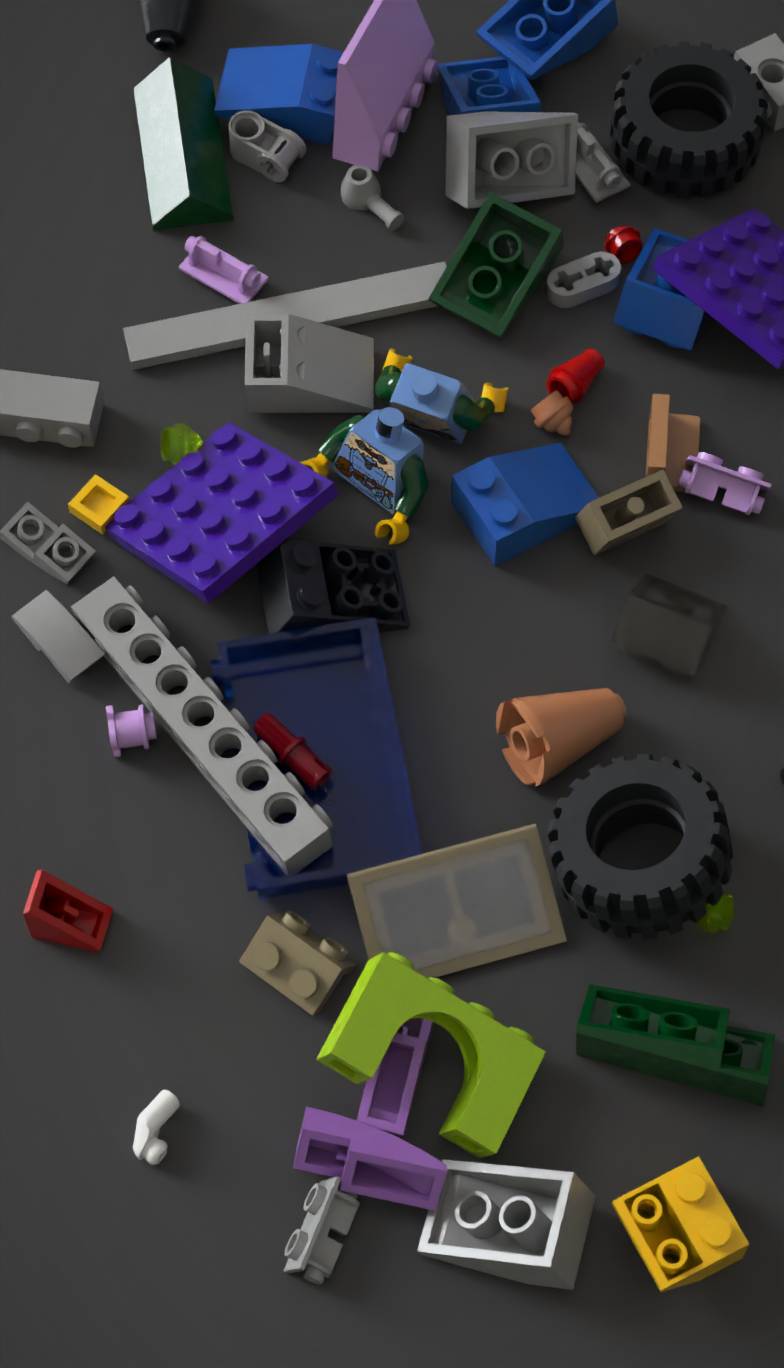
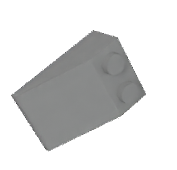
[445,112,578,209]
[417,1159,596,1290]

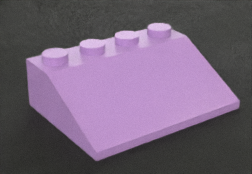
[332,0,438,172]

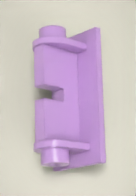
[178,236,269,304]
[677,452,771,515]

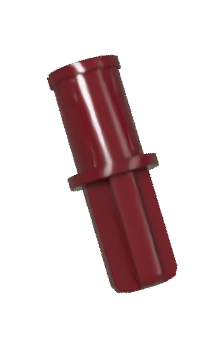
[253,712,333,791]

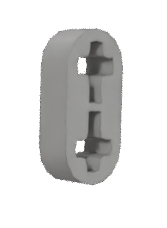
[546,251,621,308]

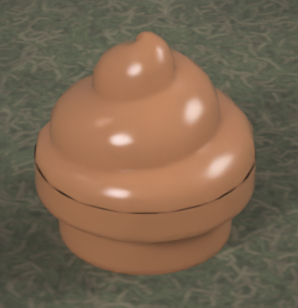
[530,390,573,435]

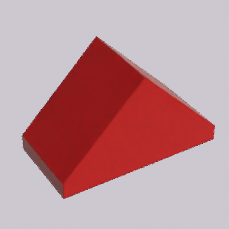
[23,870,114,952]

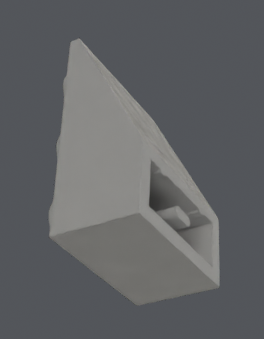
[244,314,374,413]

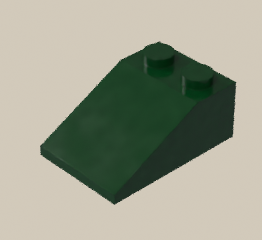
[428,192,564,339]

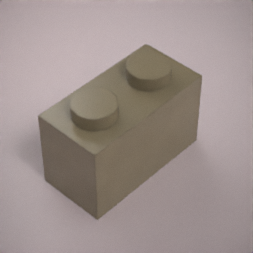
[574,470,683,556]

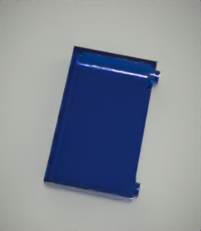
[210,617,422,899]

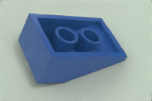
[476,0,618,80]
[213,44,344,145]
[437,57,541,116]
[613,228,708,351]
[451,443,600,567]

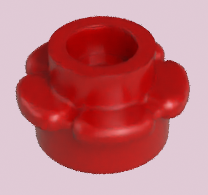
[604,226,643,264]

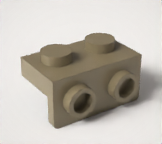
[239,911,356,1016]

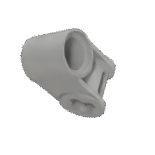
[229,111,307,183]

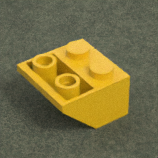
[611,1156,749,1292]

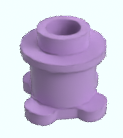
[106,704,157,757]

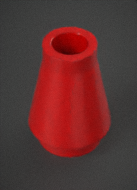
[546,348,605,404]

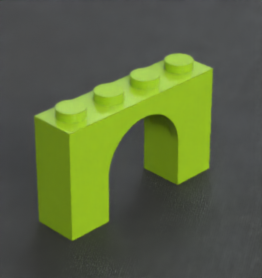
[316,952,546,1158]

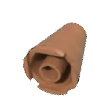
[496,688,626,786]

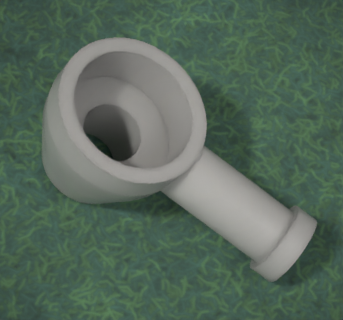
[341,165,405,231]

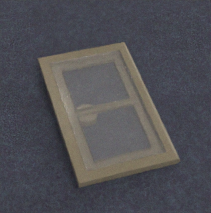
[347,824,567,979]

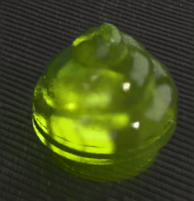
[160,423,204,466]
[696,891,734,934]

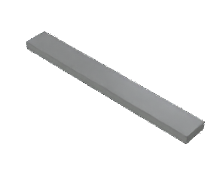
[123,261,447,370]

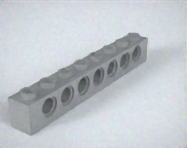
[71,576,333,879]

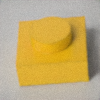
[68,474,130,535]

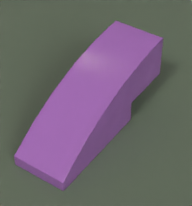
[357,1019,434,1136]
[293,1106,447,1211]

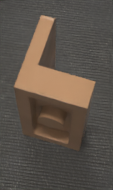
[645,394,700,492]

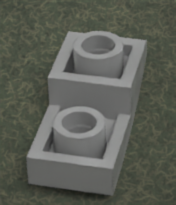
[0,501,96,584]
[11,589,105,684]

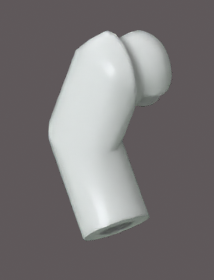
[133,1090,180,1165]

